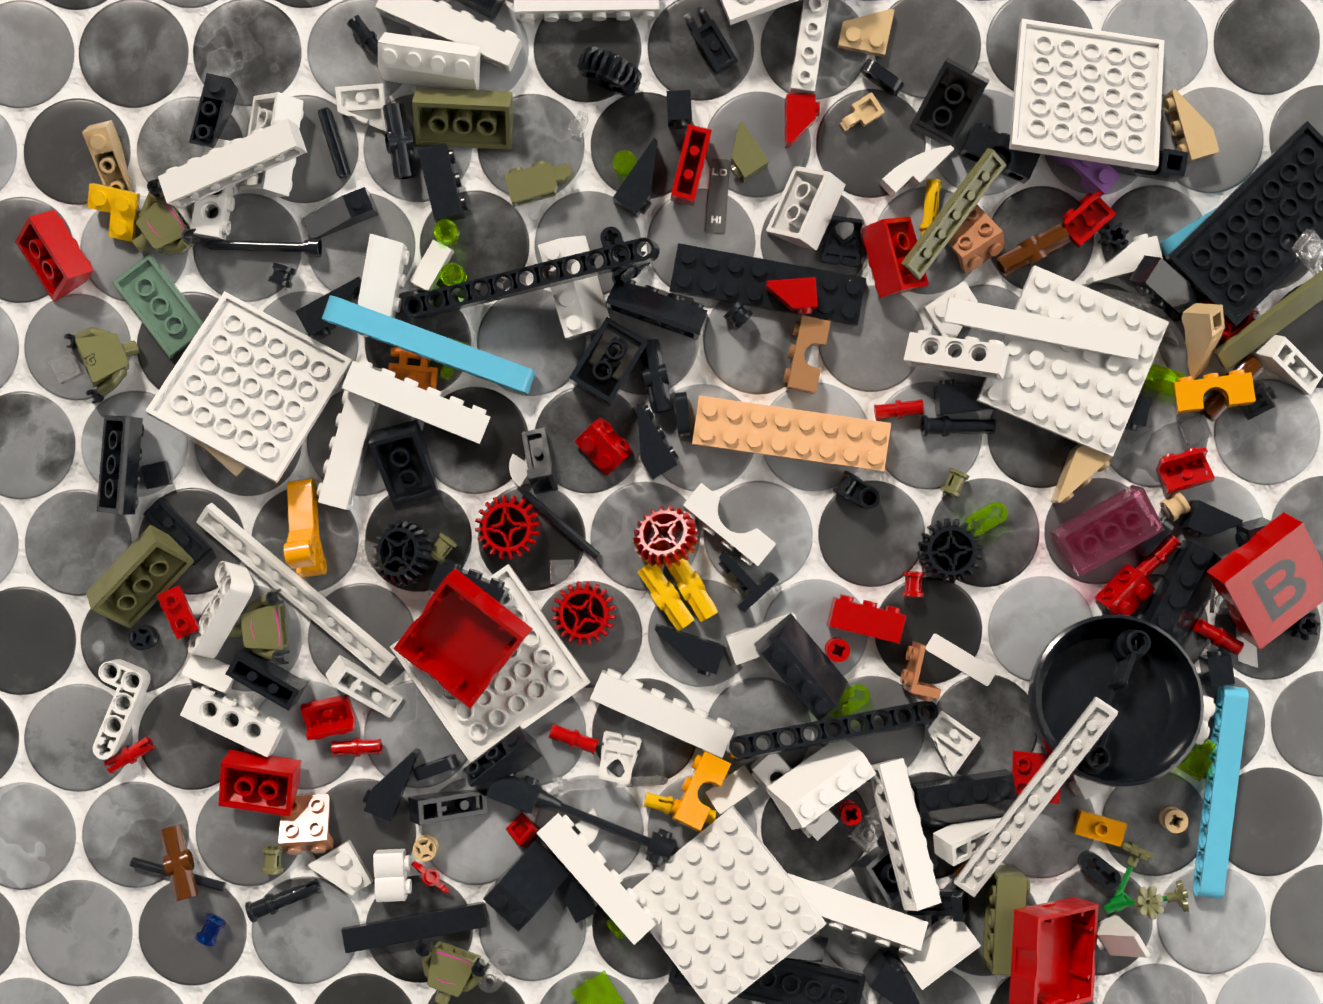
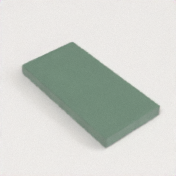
[111,253,204,359]

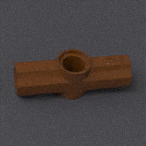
[995,223,1070,277]
[1199,355,1264,422]
[159,824,198,902]

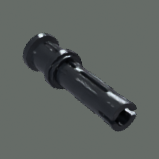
[920,415,996,437]
[245,878,321,923]

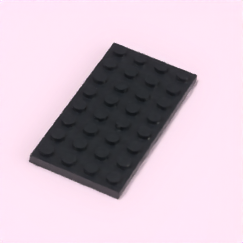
[1165,121,1323,327]

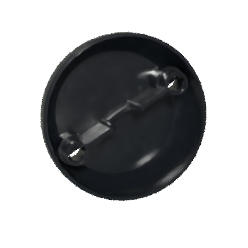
[1028,615,1204,787]

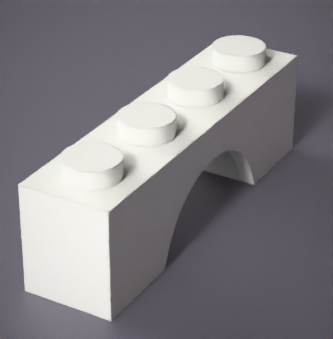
[683,483,776,566]

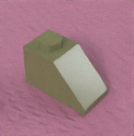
[730,121,769,183]

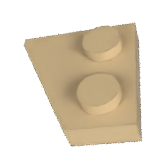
[837,9,894,58]

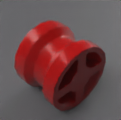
[824,637,850,663]

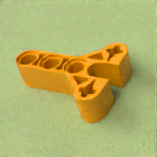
[284,478,327,578]

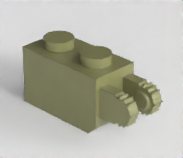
[504,161,573,207]

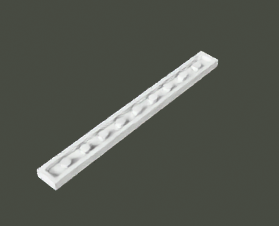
[196,503,395,676]
[954,697,1118,897]

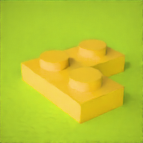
[87,183,140,242]

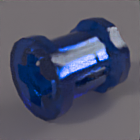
[195,914,226,946]

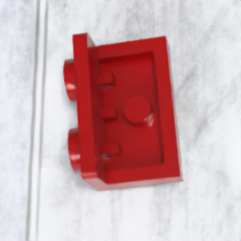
[1061,190,1116,248]
[574,417,633,476]
[1156,447,1215,494]
[1095,564,1155,616]
[157,586,200,639]
[300,694,356,741]

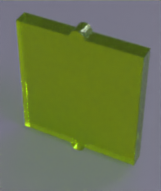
[571,970,626,1004]

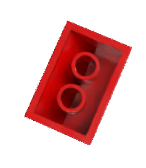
[15,210,94,302]
[860,217,929,298]
[218,749,301,817]

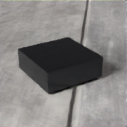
[141,461,172,489]

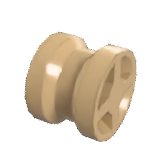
[1160,492,1191,522]
[1158,806,1188,833]
[413,834,439,862]

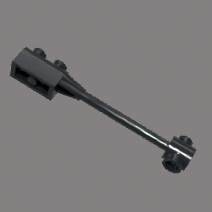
[486,772,676,866]

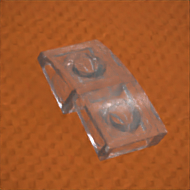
[847,803,884,853]

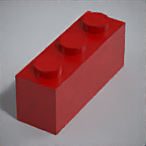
[671,124,712,207]
[826,594,906,644]

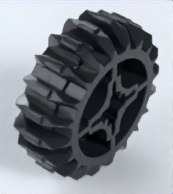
[577,46,642,96]
[917,518,983,583]
[372,521,435,586]

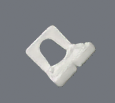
[598,730,642,785]

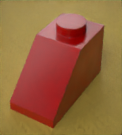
[784,94,820,148]
[765,277,818,315]

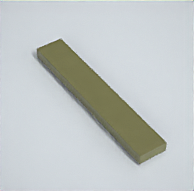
[901,148,1006,280]
[1213,270,1323,371]

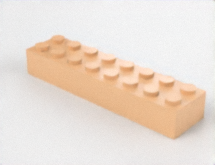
[692,396,891,472]

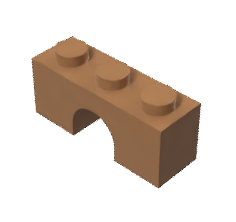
[783,315,831,394]

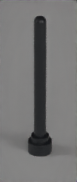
[206,238,322,257]

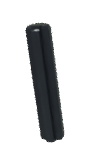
[318,107,351,178]

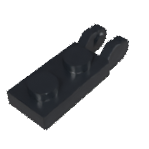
[684,5,738,75]

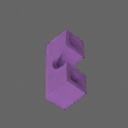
[1050,155,1122,197]

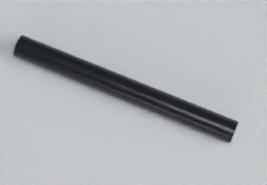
[522,491,600,560]
[130,857,226,892]

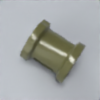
[940,468,970,498]
[430,532,458,562]
[261,845,284,875]

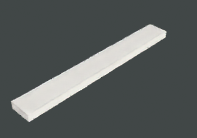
[943,297,1143,360]

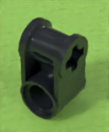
[833,470,881,509]

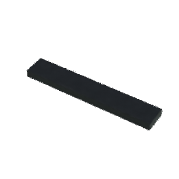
[341,901,488,953]

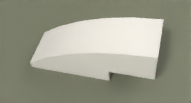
[879,145,954,197]

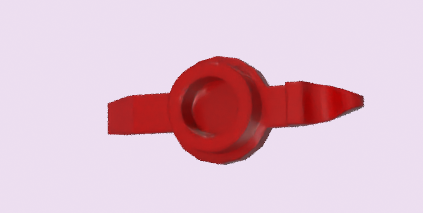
[411,861,449,894]

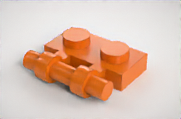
[388,347,438,391]

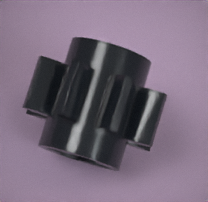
[1097,222,1129,252]
[1289,612,1321,640]

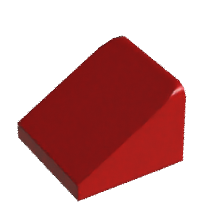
[506,812,540,848]

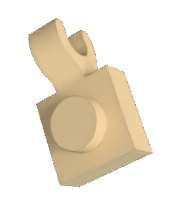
[839,92,885,132]

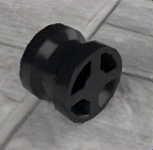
[268,263,297,289]
[723,300,753,331]
[129,625,159,650]

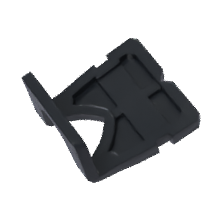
[821,216,864,267]

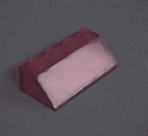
[1049,485,1165,577]

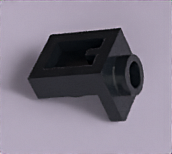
[1239,383,1277,420]

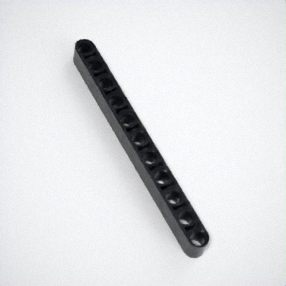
[403,238,660,318]

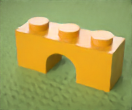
[1172,369,1256,414]
[671,751,731,831]

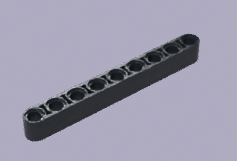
[726,701,939,761]

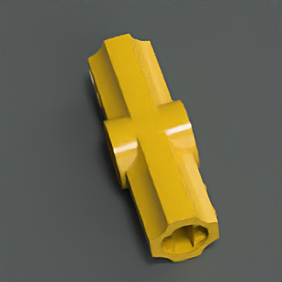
[668,558,718,622]
[637,564,695,631]

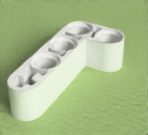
[187,561,254,658]
[93,659,151,760]

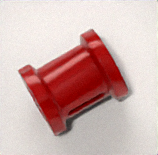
[902,571,925,597]
[838,800,862,826]

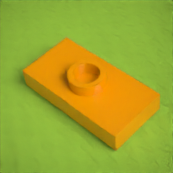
[1073,810,1127,847]

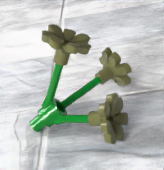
[1104,842,1189,920]

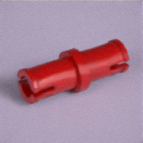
[874,399,924,420]
[1135,534,1181,578]
[1194,619,1244,655]
[549,724,599,755]
[104,736,155,774]
[331,738,383,757]

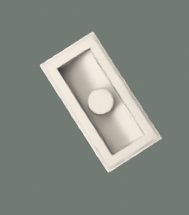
[410,240,454,291]
[181,654,234,693]
[705,765,759,814]

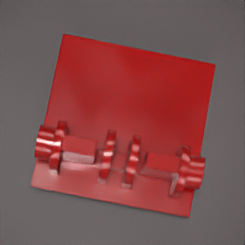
[1012,750,1061,804]

